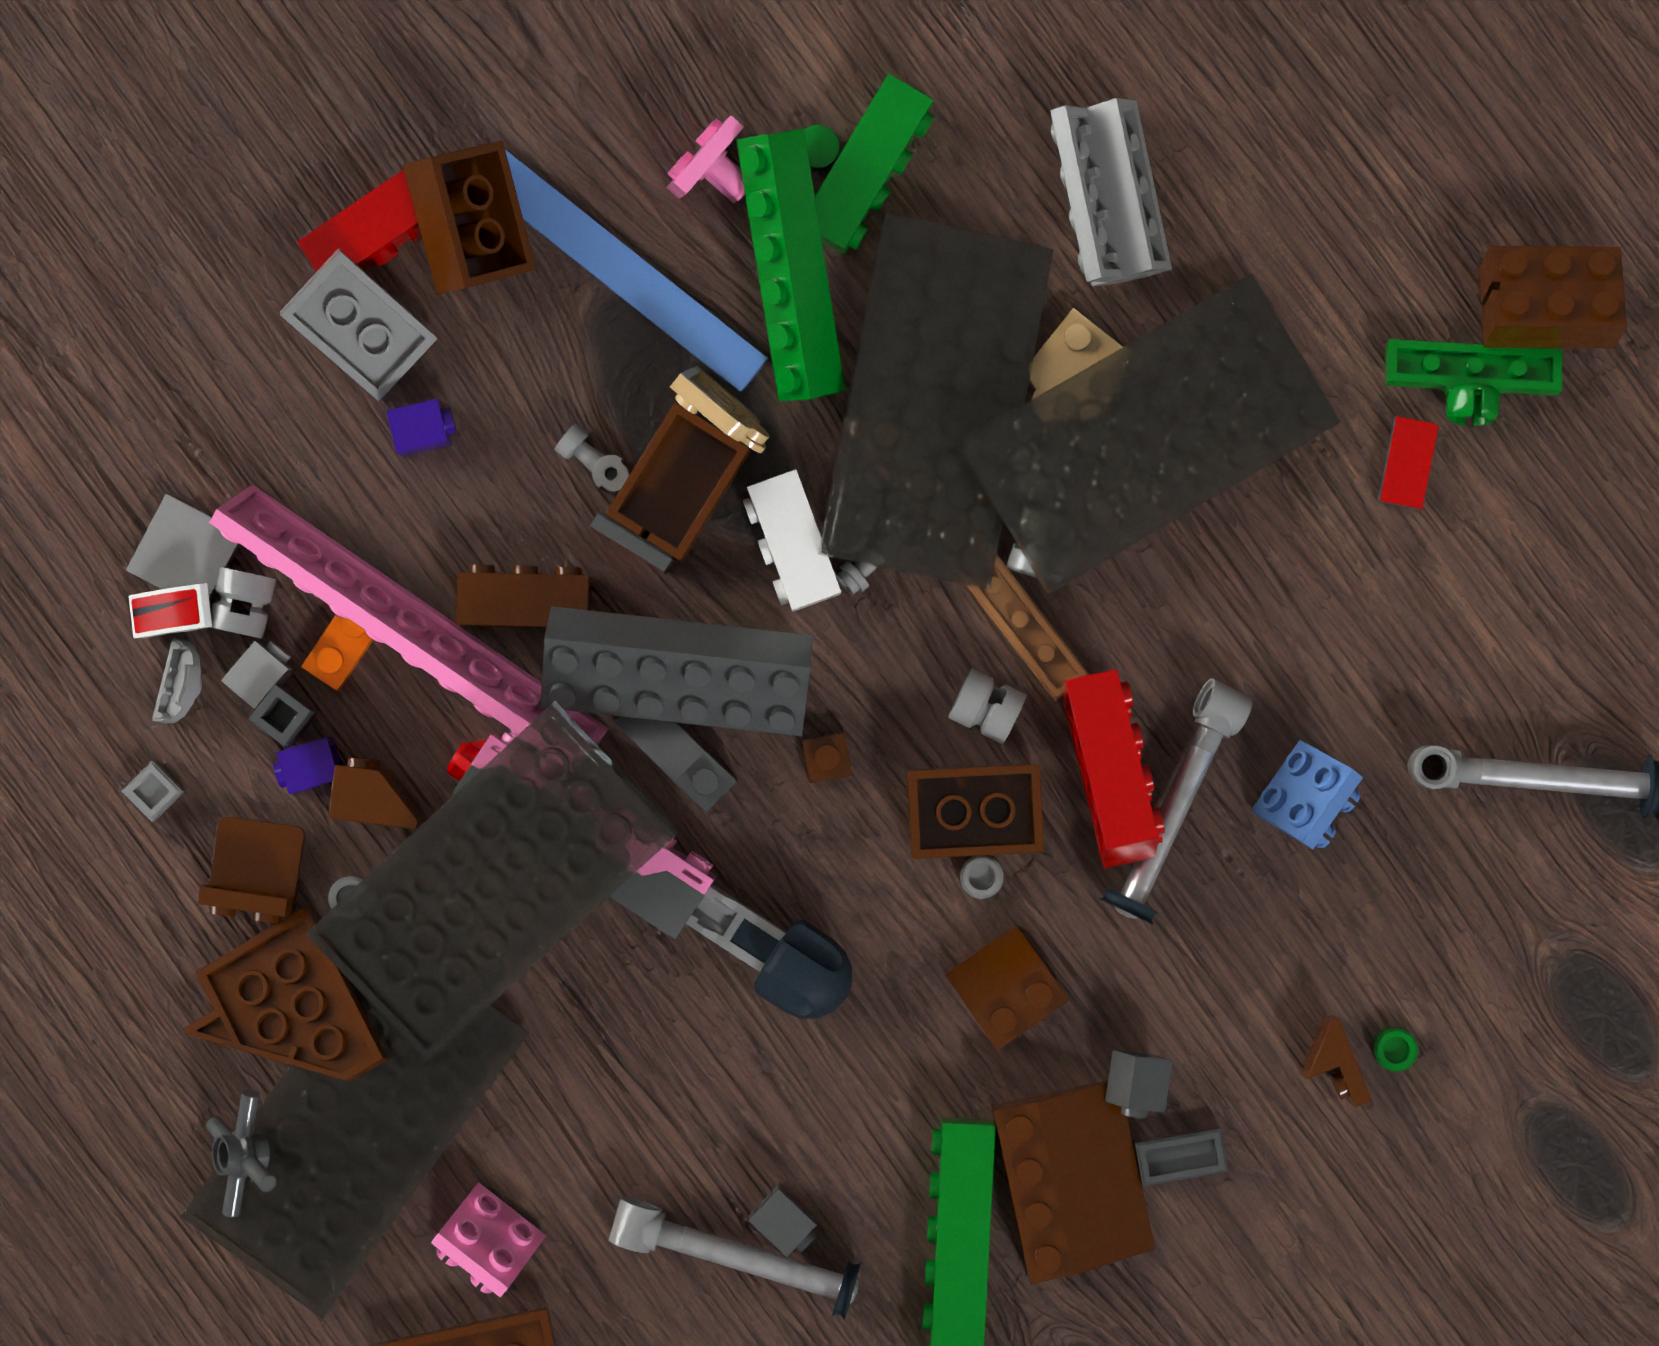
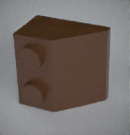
[328,757,429,829]
[945,925,1069,1051]

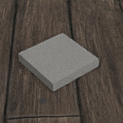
[126,494,240,603]

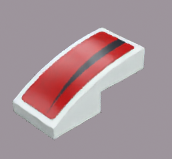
[129,583,212,639]

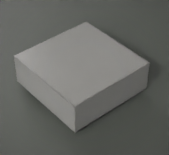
[121,760,185,822]

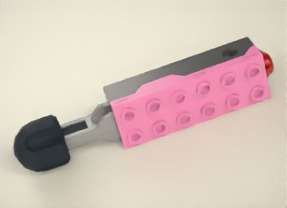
[447,732,852,1019]

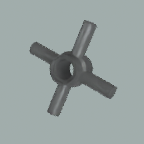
[206,1089,276,1217]

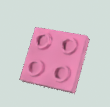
[666,115,745,204]
[431,1182,547,1298]

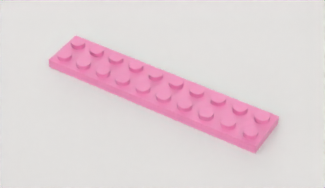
[209,485,609,772]

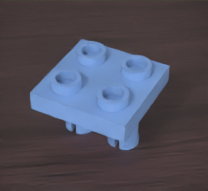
[1250,740,1363,850]

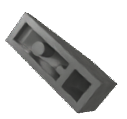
[615,716,738,813]

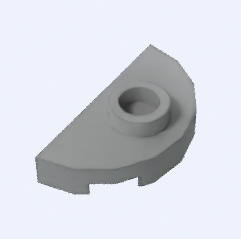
[152,637,202,724]

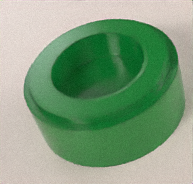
[804,125,840,170]
[1372,1027,1418,1072]

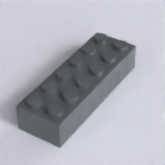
[541,606,813,736]

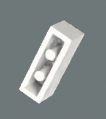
[743,469,841,612]

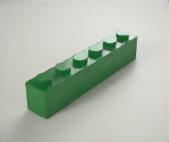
[736,129,845,402]
[922,1117,996,1346]

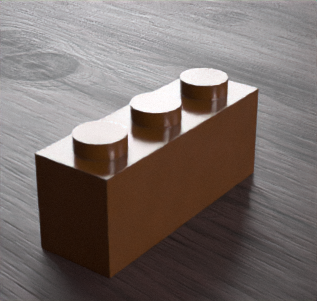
[456,564,592,628]

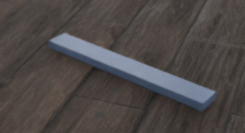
[505,150,768,393]

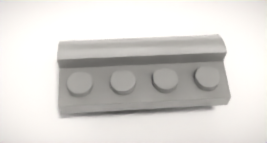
[1050,98,1172,286]

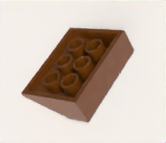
[991,1080,1155,1284]

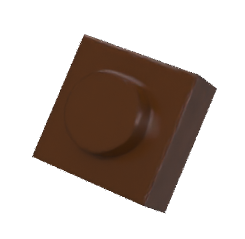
[802,733,852,783]

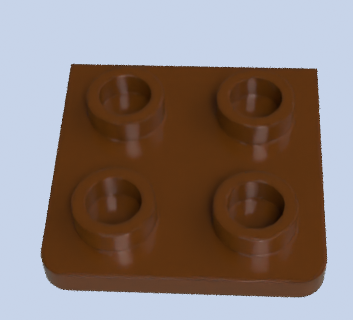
[197,816,305,923]

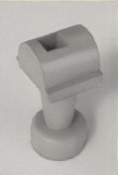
[554,423,630,494]

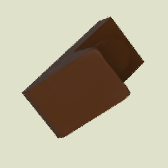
[1301,1015,1372,1107]

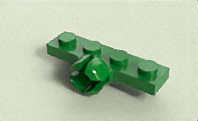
[1385,339,1562,426]

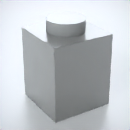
[221,640,296,709]

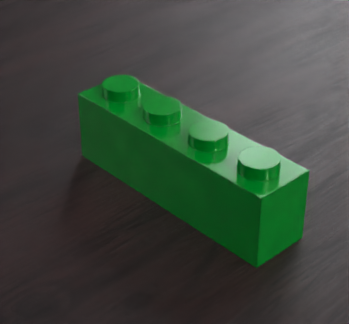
[815,73,936,256]

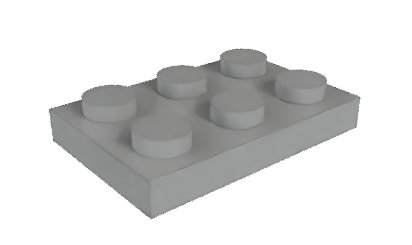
[280,248,438,401]

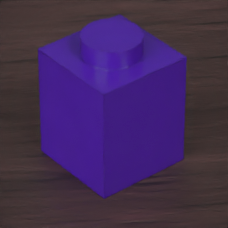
[386,399,457,457]
[273,737,342,794]

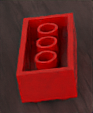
[1063,669,1165,869]

